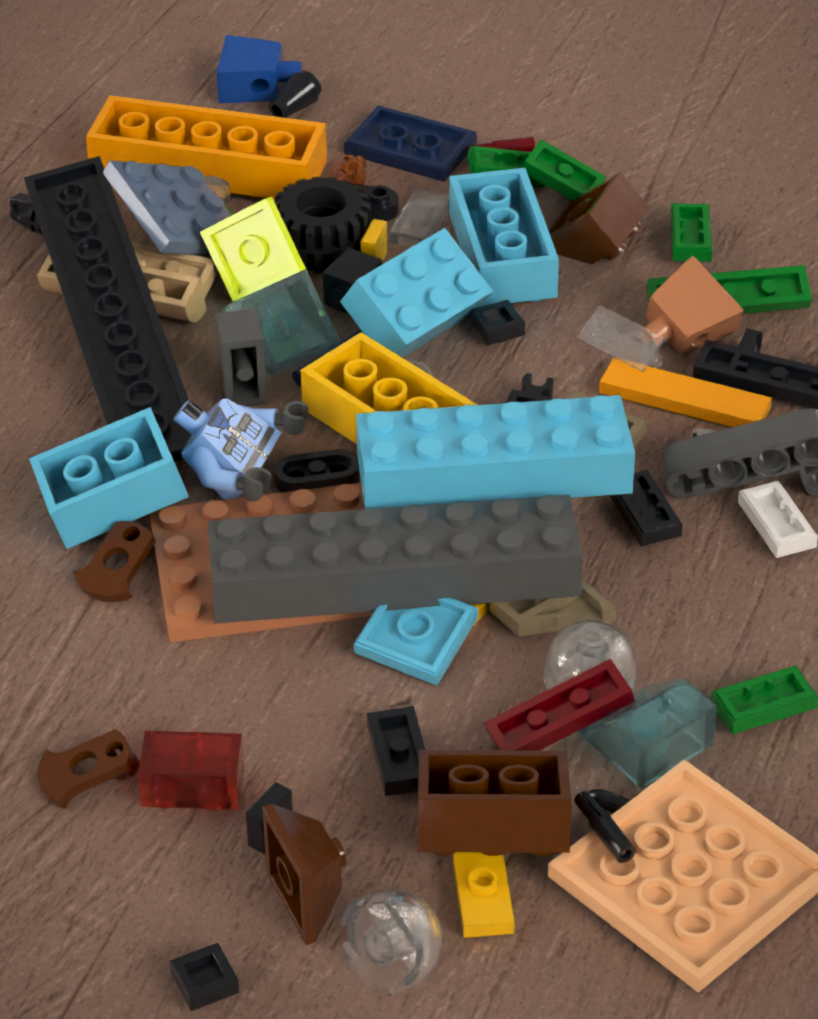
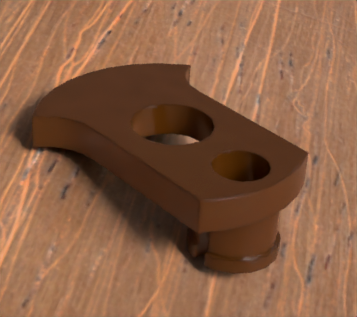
[73,521,156,602]
[38,729,140,809]

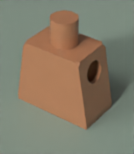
[639,256,744,355]

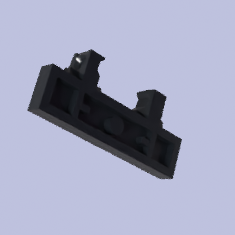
[693,328,818,409]

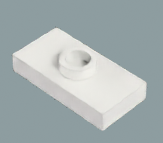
[738,481,818,558]

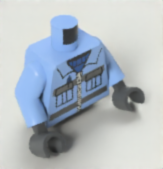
[173,399,308,501]

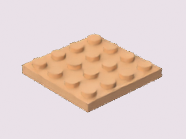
[548,759,818,993]

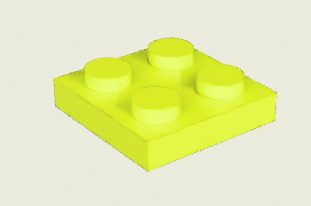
[200,197,306,305]

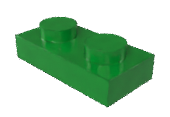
[522,139,606,200]

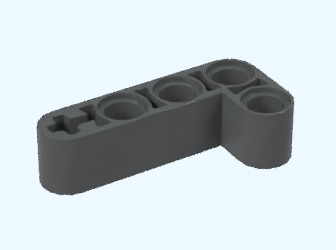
[663,408,818,498]

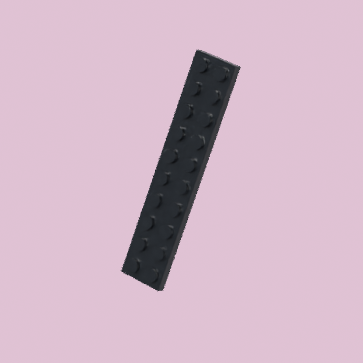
[24,156,192,462]

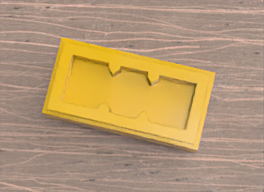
[452,852,515,938]

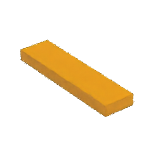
[599,357,772,427]

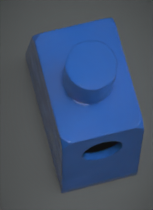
[216,35,302,103]

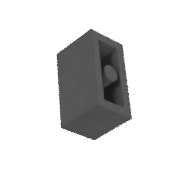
[215,308,268,407]

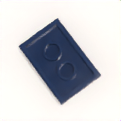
[344,105,477,182]

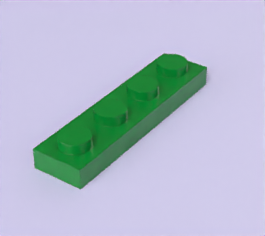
[645,265,812,314]

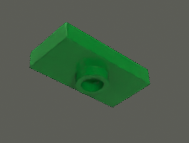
[467,146,546,187]
[670,203,712,262]
[711,665,818,735]

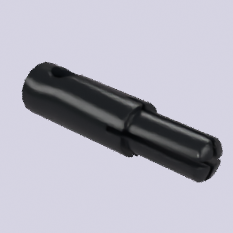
[574,791,636,863]

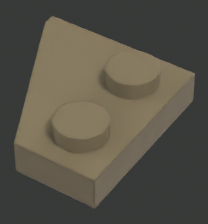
[489,579,617,637]

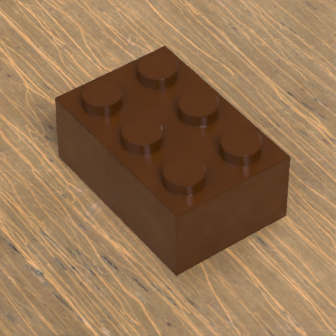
[418,750,571,856]

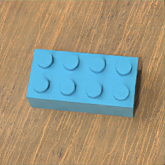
[449,168,559,307]

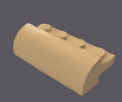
[37,242,218,323]

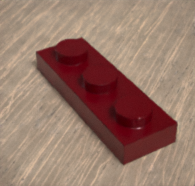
[484,658,635,751]

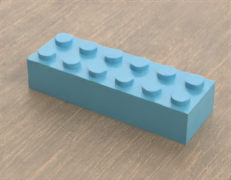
[356,395,635,509]

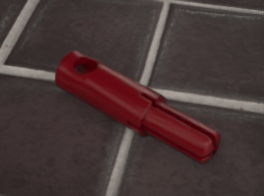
[467,137,535,153]

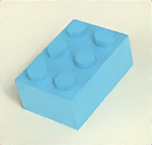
[340,228,493,358]
[29,407,189,549]

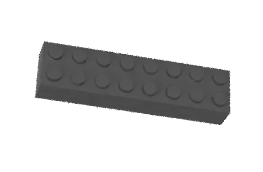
[208,495,583,623]

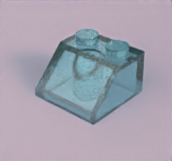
[221,269,340,375]
[578,678,717,789]

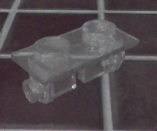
[577,305,666,372]

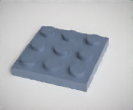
[103,160,231,256]

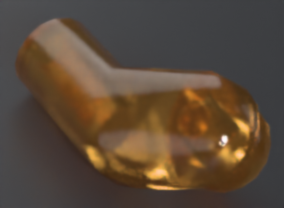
[341,154,367,185]

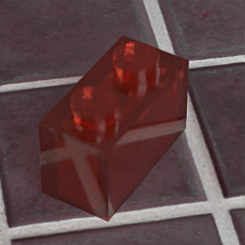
[138,731,244,810]

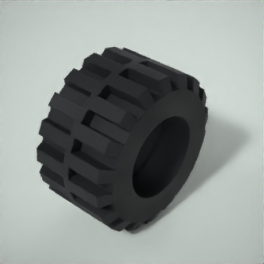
[274,177,371,272]

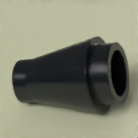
[269,70,322,118]

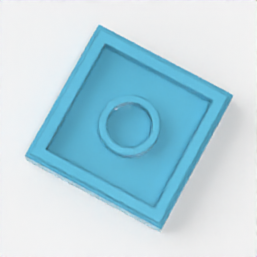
[354,598,478,686]

